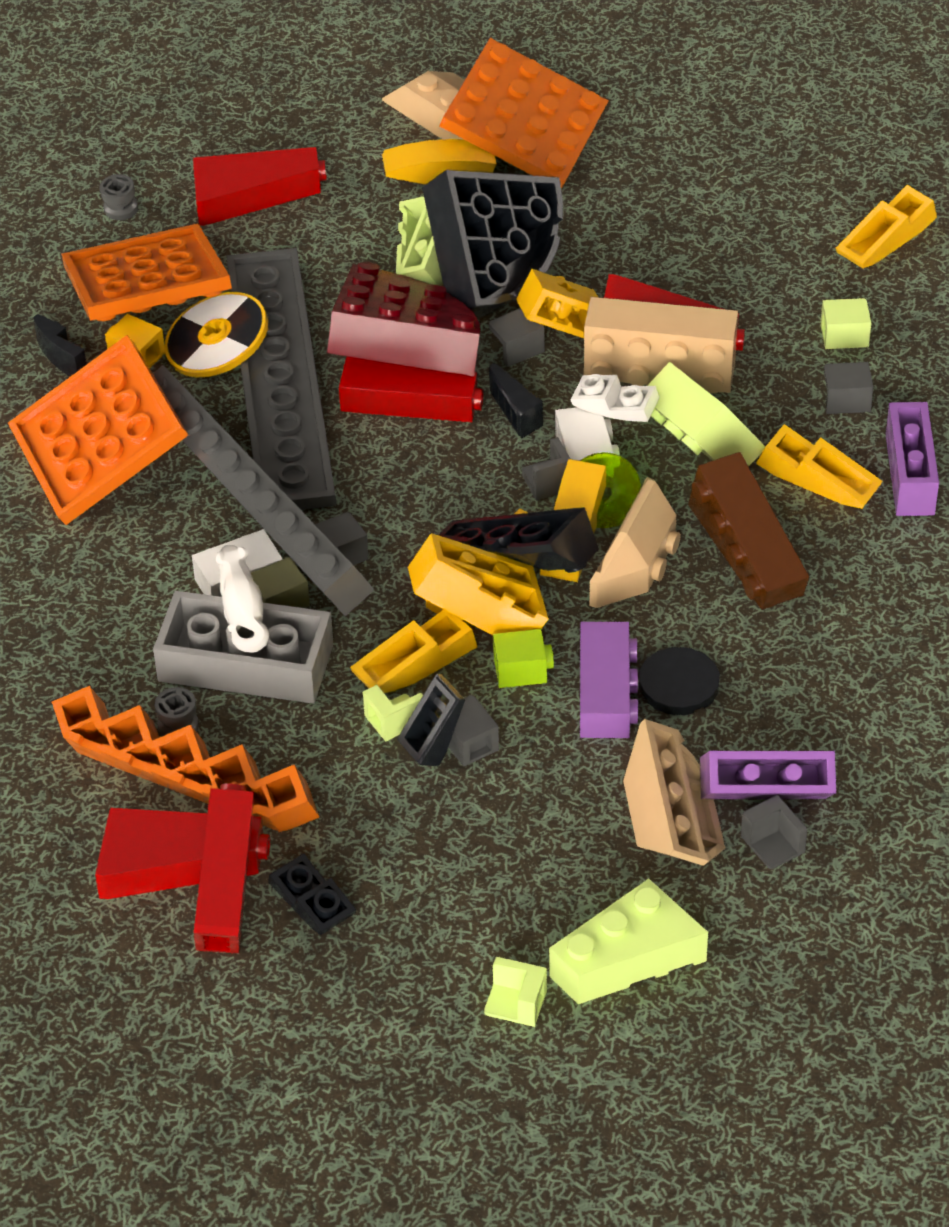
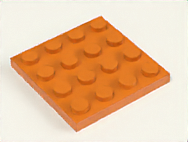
[439,38,608,188]
[62,224,232,321]
[8,335,189,525]

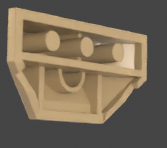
[382,71,465,139]
[589,477,681,608]
[623,719,725,866]

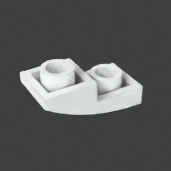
[571,374,660,422]

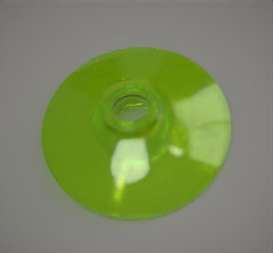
[580,452,642,528]

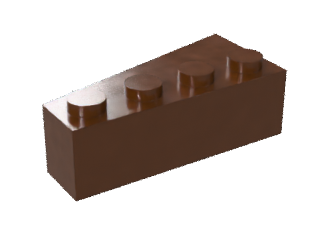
[688,452,810,610]

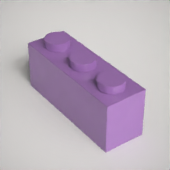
[886,402,939,516]
[580,622,638,738]
[700,751,836,799]

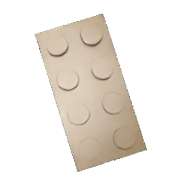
[584,297,738,393]

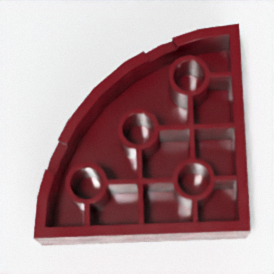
[327,262,480,376]

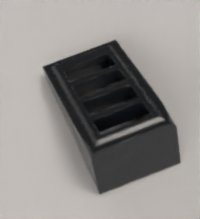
[489,363,543,439]
[397,674,465,766]

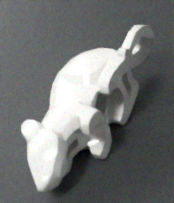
[216,545,269,653]

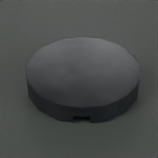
[639,647,720,715]

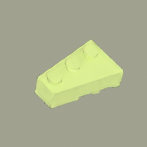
[396,196,444,287]
[647,362,765,467]
[549,879,708,1004]

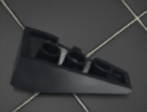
[439,507,599,573]

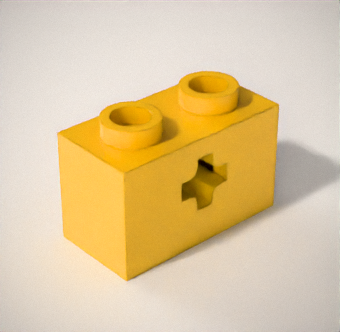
[516,269,599,338]

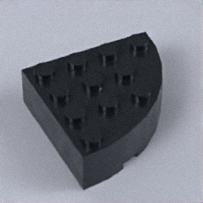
[422,170,563,319]

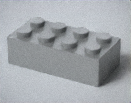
[153,590,334,704]

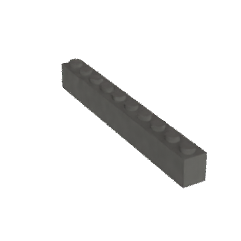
[153,365,375,616]

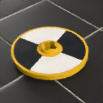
[164,292,268,378]

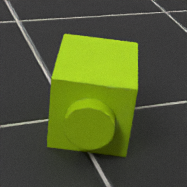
[493,629,554,688]

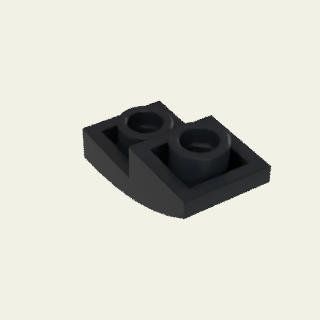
[33,314,87,376]
[268,853,356,935]

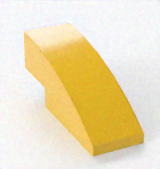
[382,139,496,185]
[836,185,937,269]
[756,424,883,509]
[540,459,606,582]
[350,609,478,693]

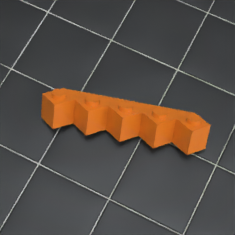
[52,686,320,832]

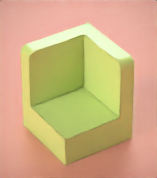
[820,298,871,349]
[363,685,423,742]
[484,957,547,1027]

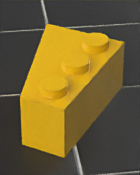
[408,533,549,636]

